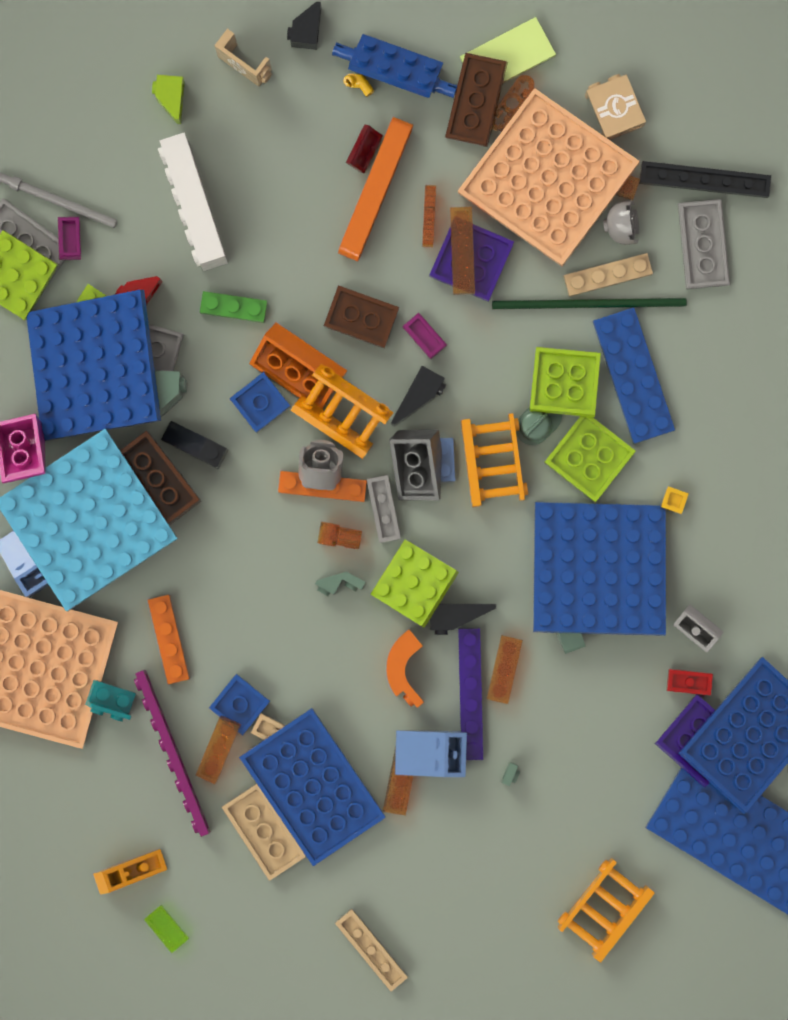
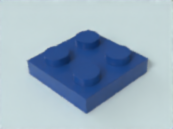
[229,372,291,433]
[209,674,270,736]

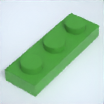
[200,291,267,323]

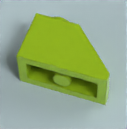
[152,75,185,124]

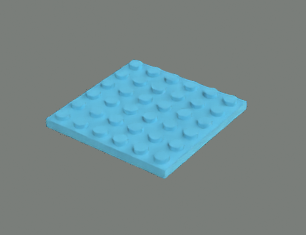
[0,429,178,612]

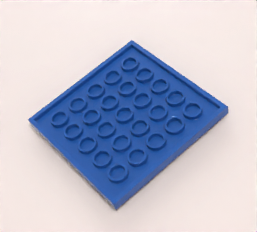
[26,290,161,441]
[533,502,666,636]

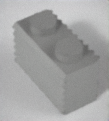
[674,604,723,652]

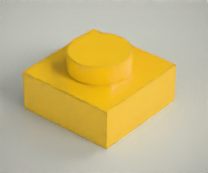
[661,486,689,514]

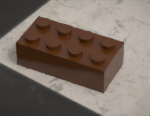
[120,430,202,526]

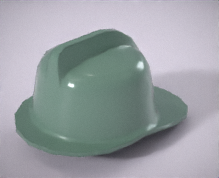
[516,407,562,446]

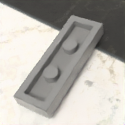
[367,475,401,543]

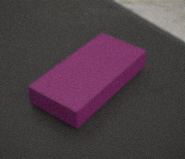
[58,217,81,260]
[402,313,447,360]

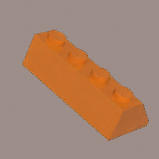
[249,322,347,409]

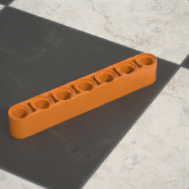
[338,117,413,261]

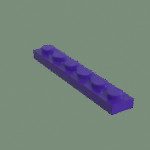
[458,629,483,760]

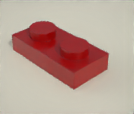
[666,669,713,695]

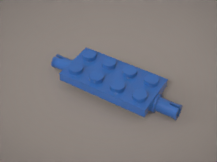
[332,34,457,98]

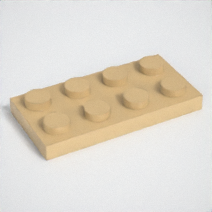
[222,784,306,881]

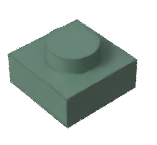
[501,762,520,786]

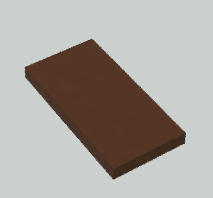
[445,53,508,147]

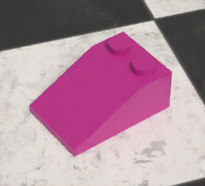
[0,414,46,484]

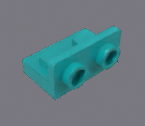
[85,680,136,722]

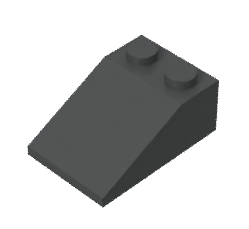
[389,430,442,500]

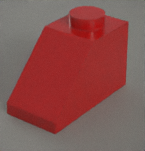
[115,276,163,306]

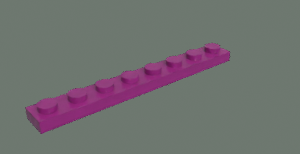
[134,670,211,837]

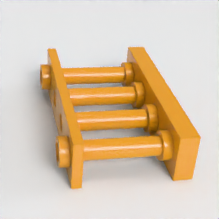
[290,364,394,459]
[461,413,528,507]
[557,858,655,963]

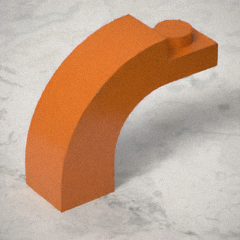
[386,630,424,708]

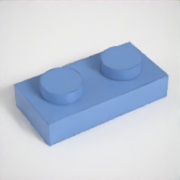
[440,438,455,482]

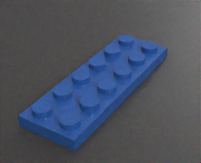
[593,307,675,444]

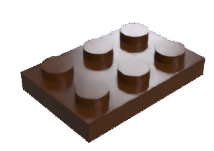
[323,285,399,349]

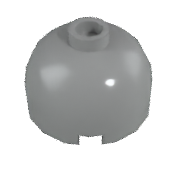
[603,200,639,245]

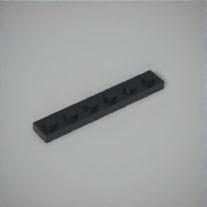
[639,161,771,198]

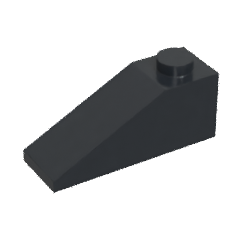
[391,366,446,427]
[161,421,229,469]
[430,604,496,635]

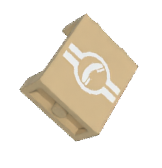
[214,28,272,87]
[585,74,646,140]

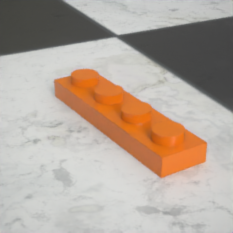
[278,471,367,502]
[148,595,190,684]

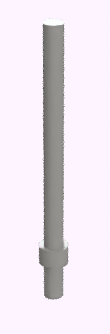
[0,173,117,228]

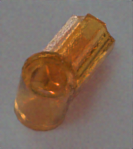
[317,522,362,549]

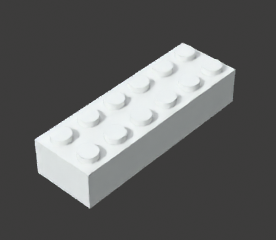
[158,133,228,271]

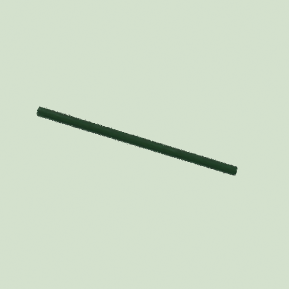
[492,298,687,309]

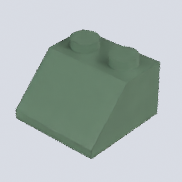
[155,371,187,417]

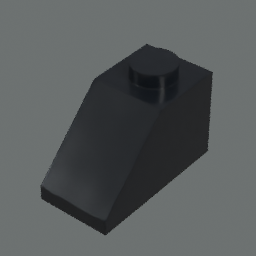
[287,2,322,50]

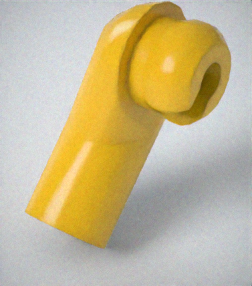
[343,73,375,97]

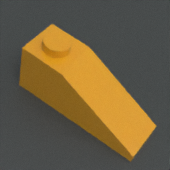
[93,849,167,895]

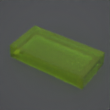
[144,905,189,953]

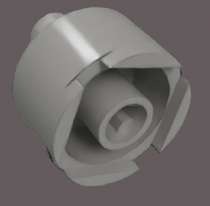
[298,440,343,490]

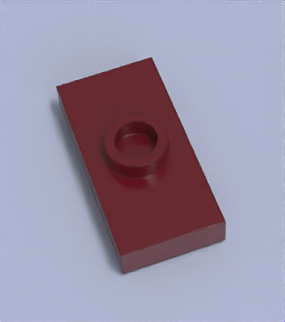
[346,124,383,173]

